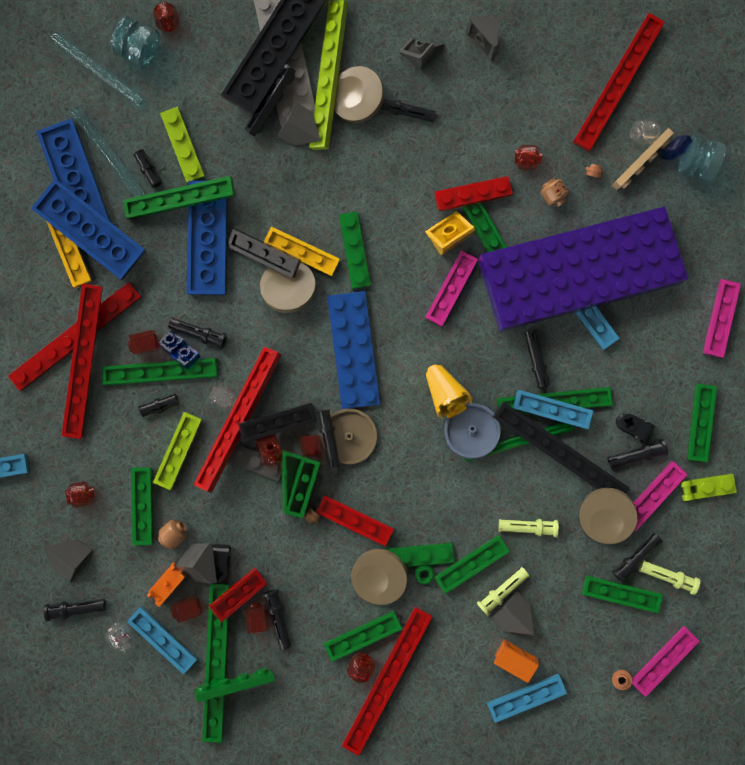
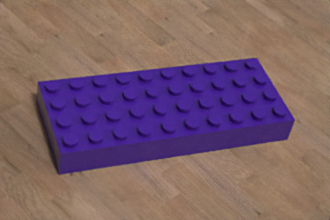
[478,206,688,332]

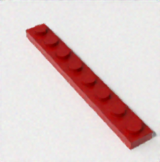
[572,13,665,152]
[8,282,142,391]
[61,283,103,439]
[193,347,282,494]
[342,606,432,756]

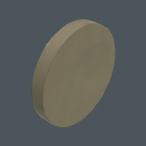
[334,66,385,123]
[260,262,316,313]
[321,409,377,464]
[579,488,637,544]
[351,549,408,605]

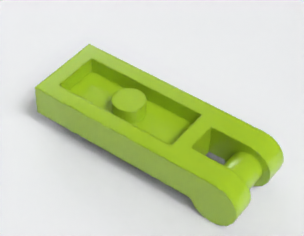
[680,474,737,501]

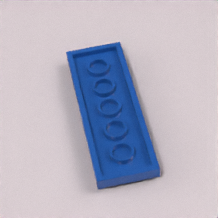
[36,118,111,222]
[31,179,146,281]
[187,181,227,295]
[327,291,380,409]

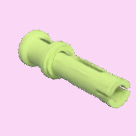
[499,519,559,537]
[639,560,700,595]
[477,567,530,616]

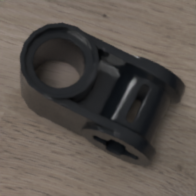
[616,414,656,444]
[212,544,231,583]

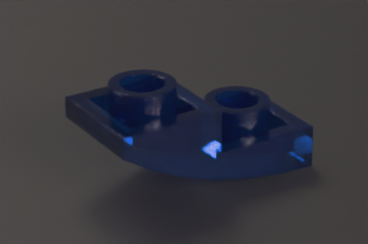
[659,135,693,160]
[158,330,201,369]

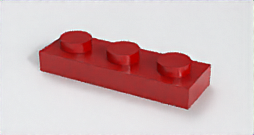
[209,568,267,622]

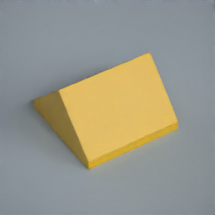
[425,211,475,256]

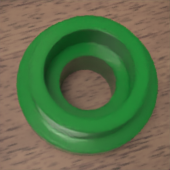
[415,565,434,585]

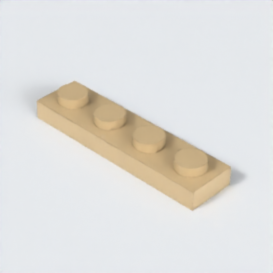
[611,128,674,191]

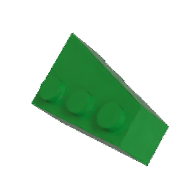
[281,449,321,519]

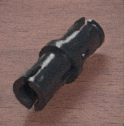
[133,149,163,188]
[138,394,179,417]

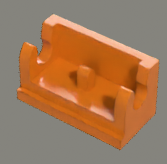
[147,562,187,607]
[494,639,539,683]

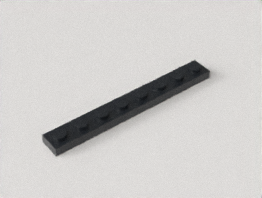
[492,401,630,494]

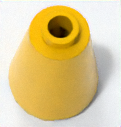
[426,364,473,419]

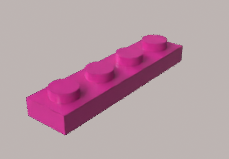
[425,250,478,327]
[703,279,741,358]
[634,461,688,531]
[632,626,700,697]

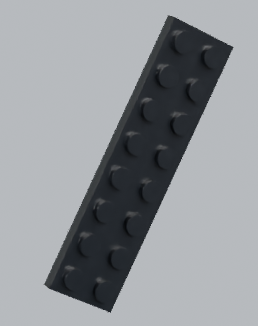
[221,0,327,117]

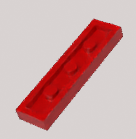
[434,176,513,212]
[316,495,394,546]

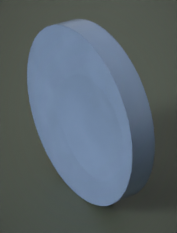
[444,403,500,459]

